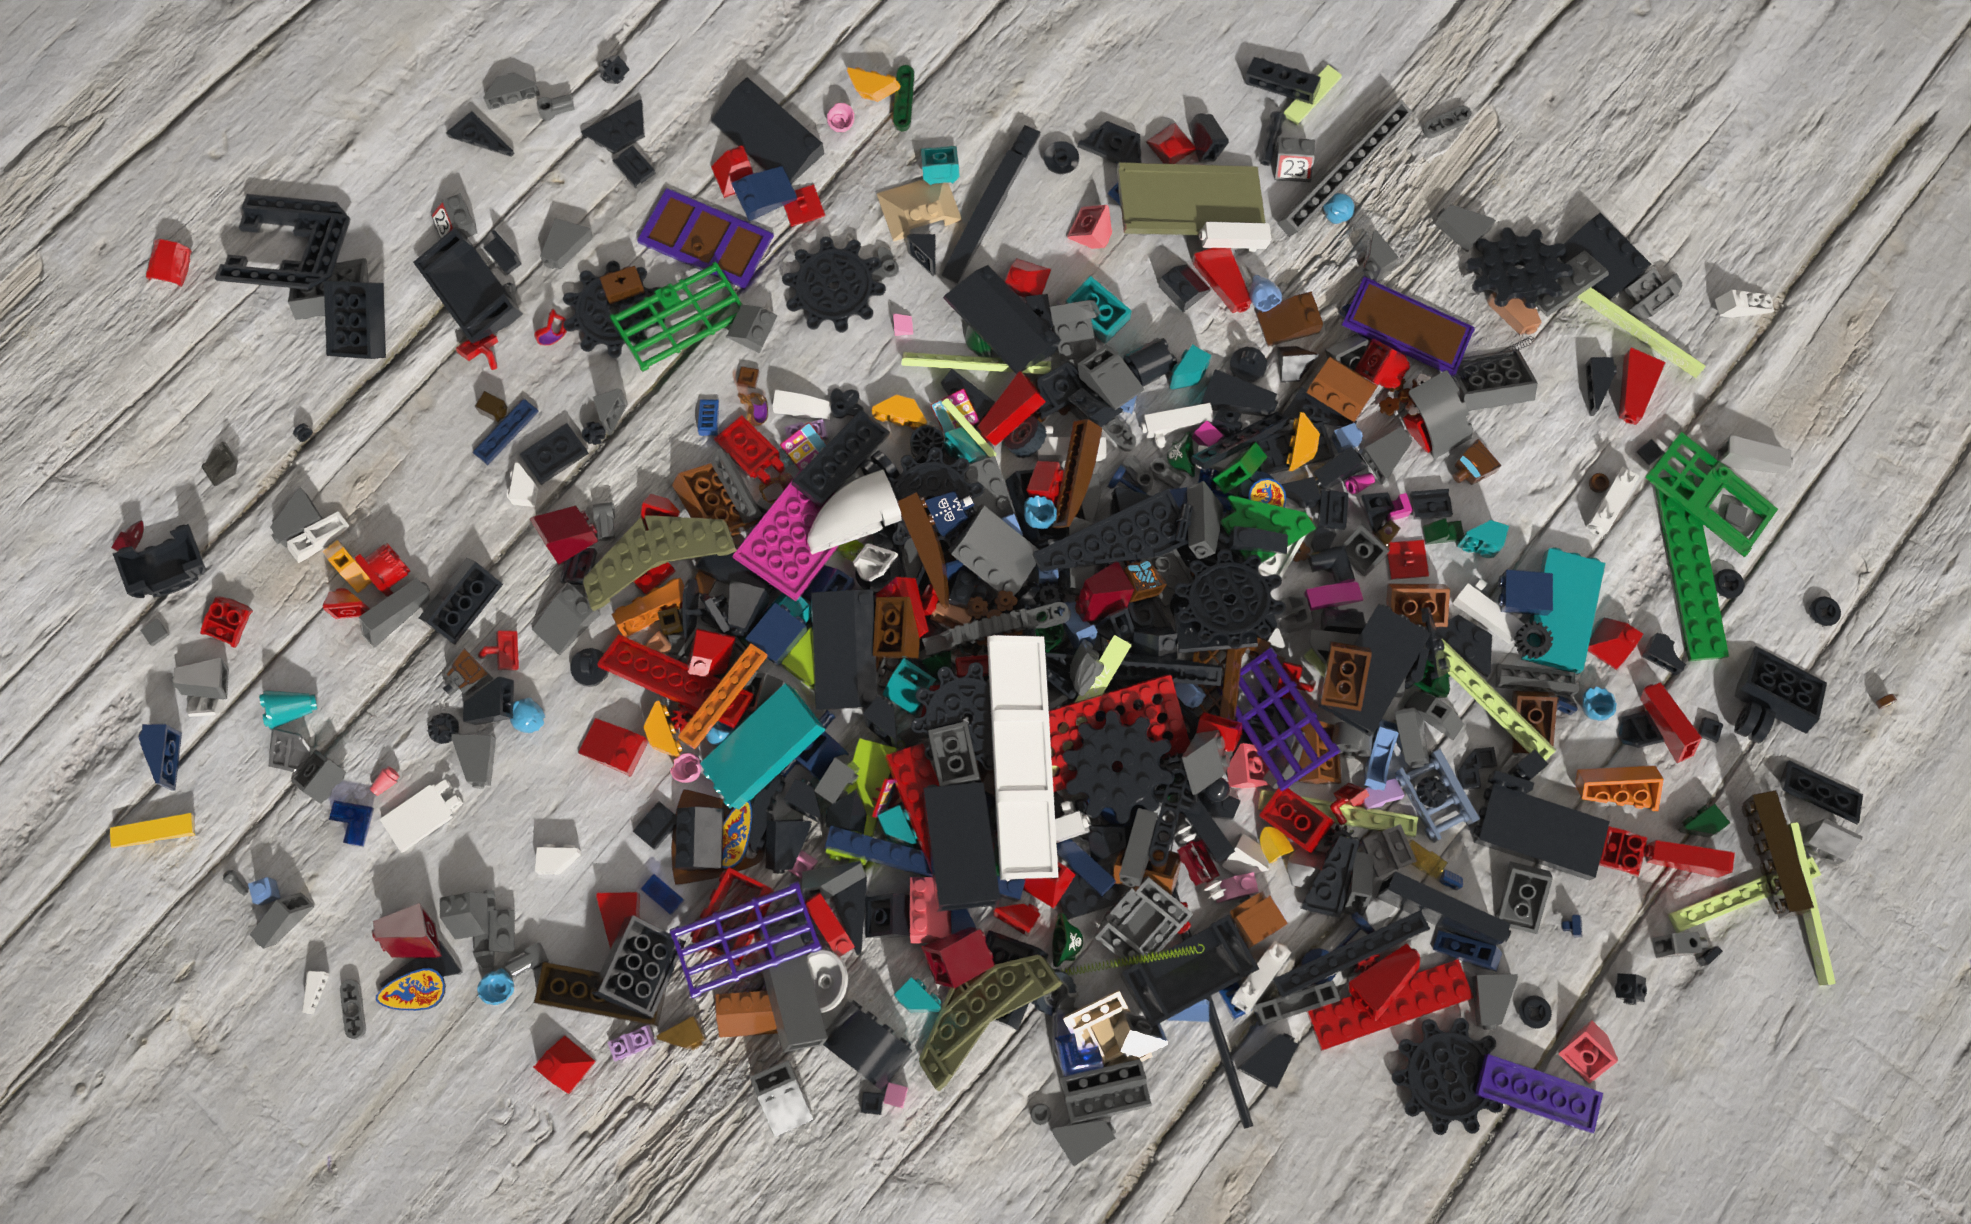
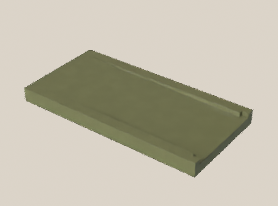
[1116,163,1266,235]

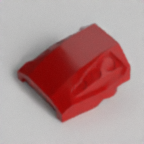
[146,239,192,287]
[200,596,253,648]
[1599,826,1648,877]

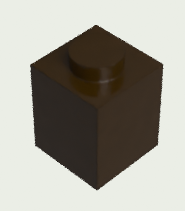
[475,391,508,423]
[657,607,683,636]

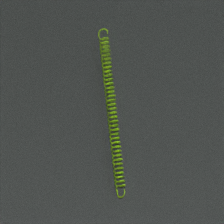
[1062,944,1204,976]

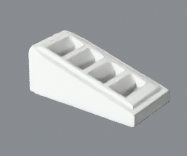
[302,971,329,1014]

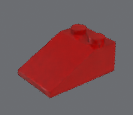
[876,577,928,638]
[578,718,648,777]
[1259,788,1335,853]

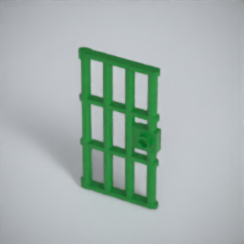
[609,261,743,372]

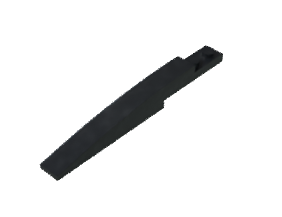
[942,125,1041,284]
[1045,648,1222,686]

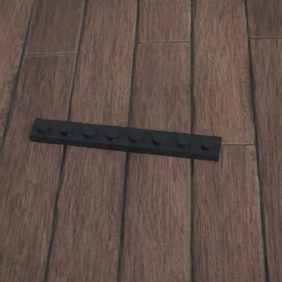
[1273,910,1430,999]

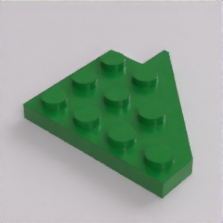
[1220,495,1316,564]

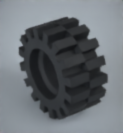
[1514,621,1553,659]

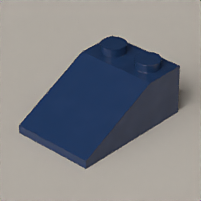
[731,167,797,222]
[139,724,182,791]

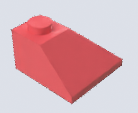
[1067,205,1112,249]
[1227,743,1270,788]
[1558,1020,1618,1084]

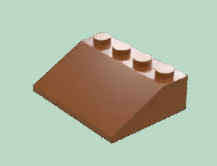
[672,463,762,537]

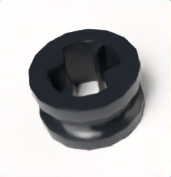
[293,423,313,442]

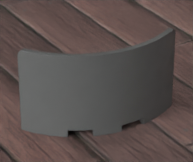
[1409,370,1473,459]

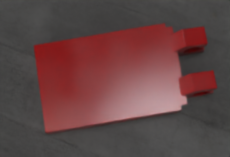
[714,415,786,486]

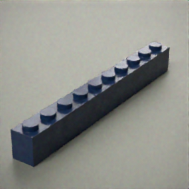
[824,826,1025,901]

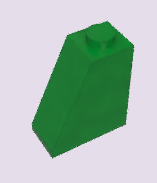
[1213,442,1267,494]

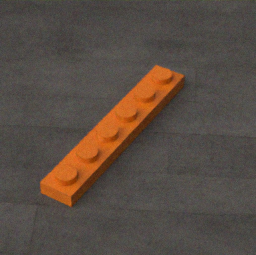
[678,644,768,749]

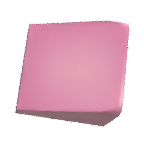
[893,314,913,336]
[788,851,818,879]
[883,1083,908,1108]

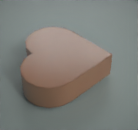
[646,631,671,654]

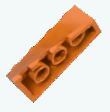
[611,578,685,638]
[1575,766,1664,811]

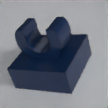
[1562,915,1583,938]

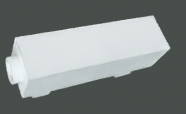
[1199,222,1271,252]
[1141,403,1214,449]
[1034,426,1106,462]
[1586,466,1639,537]
[1453,579,1525,644]
[1055,801,1091,843]
[1231,940,1291,1014]

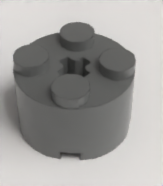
[1332,722,1373,759]

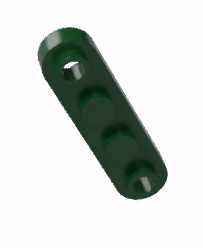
[893,65,915,132]

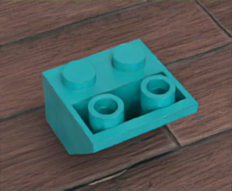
[1169,344,1212,390]
[944,427,987,464]
[1457,520,1509,558]
[882,658,937,716]
[878,805,918,849]
[894,977,941,1013]

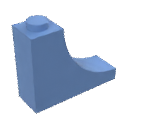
[1059,602,1097,649]

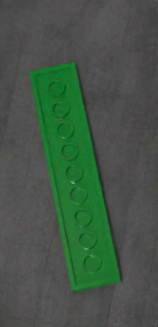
[1654,475,1729,661]

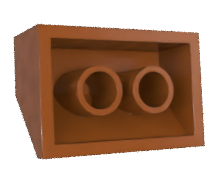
[1306,356,1378,422]
[1386,583,1450,627]
[1296,721,1342,784]
[1113,848,1182,895]
[716,991,778,1038]

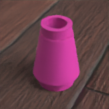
[1345,473,1375,494]

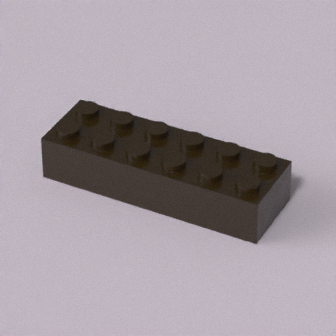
[1742,790,1814,919]
[534,962,667,1026]

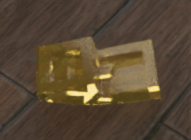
[1409,840,1448,879]

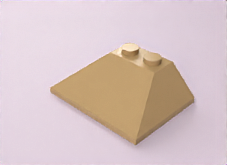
[876,180,962,242]
[1063,990,1152,1071]

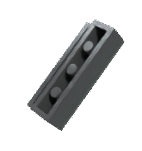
[1061,1059,1152,1125]

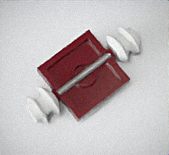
[1174,824,1226,901]

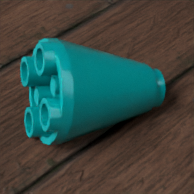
[259,690,317,729]

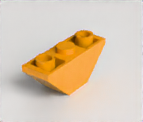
[847,67,901,102]
[872,395,927,430]
[1286,412,1320,471]
[322,540,372,593]
[643,700,683,758]

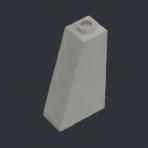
[1716,435,1793,474]

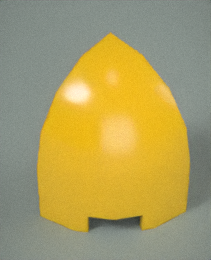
[1260,827,1294,864]

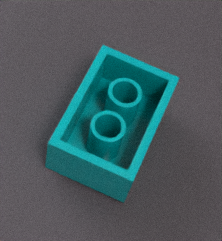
[1065,276,1132,345]

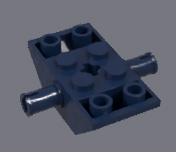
[779,710,849,781]

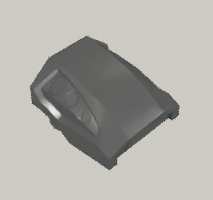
[1069,640,1104,697]

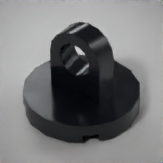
[1229,347,1267,383]
[1006,580,1040,610]
[570,648,609,687]

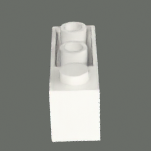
[1715,290,1774,318]

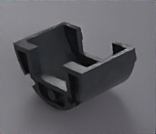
[113,524,206,598]
[823,1000,912,1091]

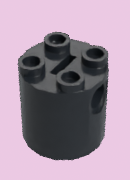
[1123,338,1177,387]

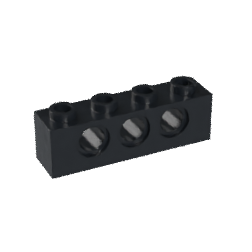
[1245,57,1321,105]

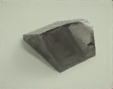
[201,442,238,486]

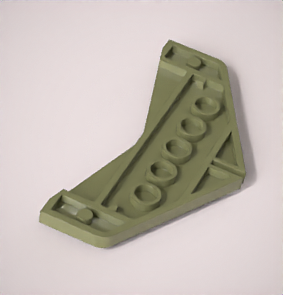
[583,515,737,611]
[919,955,1063,1091]

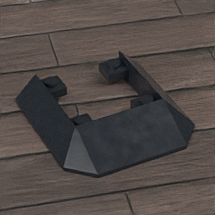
[215,194,351,289]

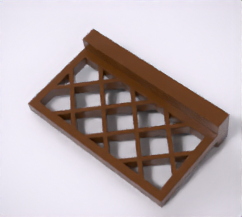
[1189,648,1243,721]

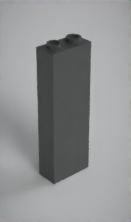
[754,923,828,1052]

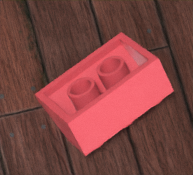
[910,877,951,943]

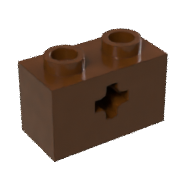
[600,266,645,304]

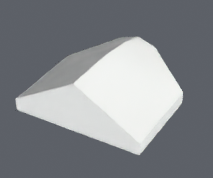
[853,543,898,581]
[186,696,225,716]

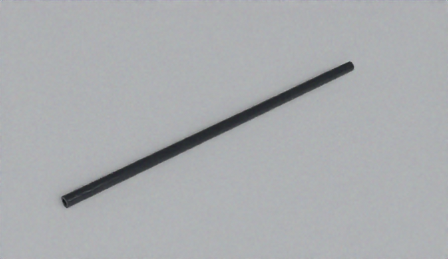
[1158,835,1254,1129]

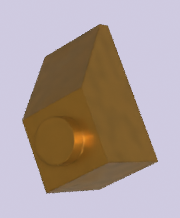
[656,1016,706,1050]

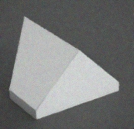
[1221,834,1270,876]

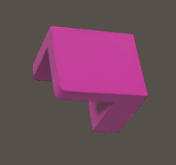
[1192,421,1223,447]
[1386,493,1412,522]

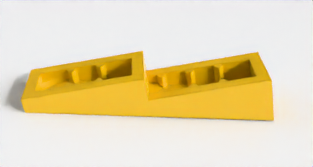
[110,813,195,848]

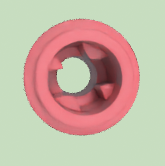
[370,766,400,796]

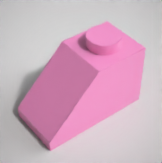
[1216,872,1259,903]

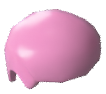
[827,103,855,132]
[670,753,702,783]

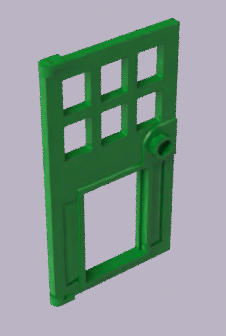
[1645,432,1778,557]

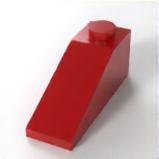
[805,892,855,957]

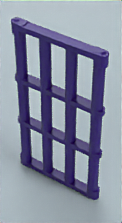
[1216,648,1340,791]
[670,881,822,999]

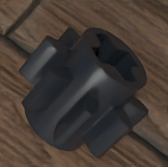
[582,421,606,445]

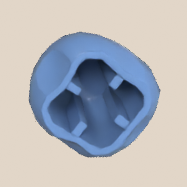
[1249,275,1282,312]

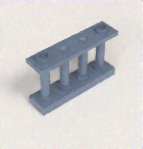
[1395,749,1480,843]

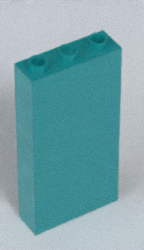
[1521,547,1606,675]
[700,683,826,810]

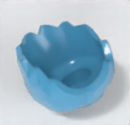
[1323,193,1354,224]
[1024,495,1057,529]
[1582,686,1617,721]
[510,698,545,733]
[706,721,738,746]
[477,968,514,1005]

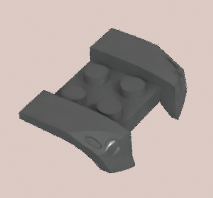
[1050,300,1101,371]

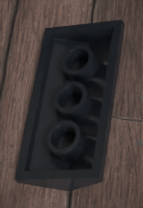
[1779,760,1863,825]

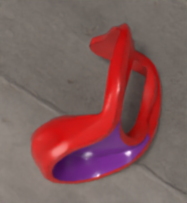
[534,309,567,346]

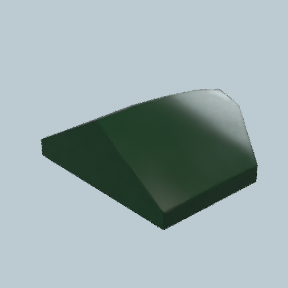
[1414,659,1450,698]

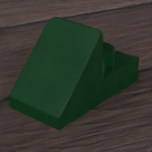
[1422,518,1464,545]
[922,651,952,682]

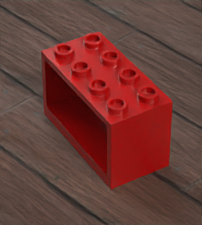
[690,867,774,966]

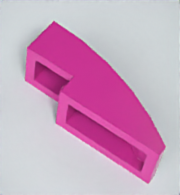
[1304,582,1363,611]

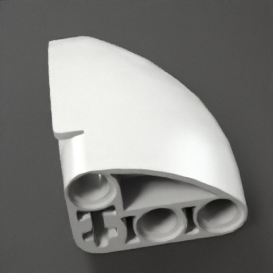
[807,470,901,554]

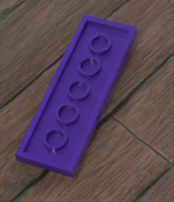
[1475,1054,1603,1134]

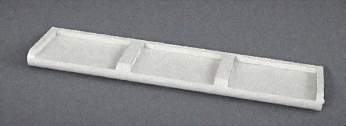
[987,635,1058,881]

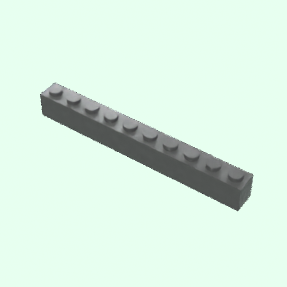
[1277,99,1413,237]

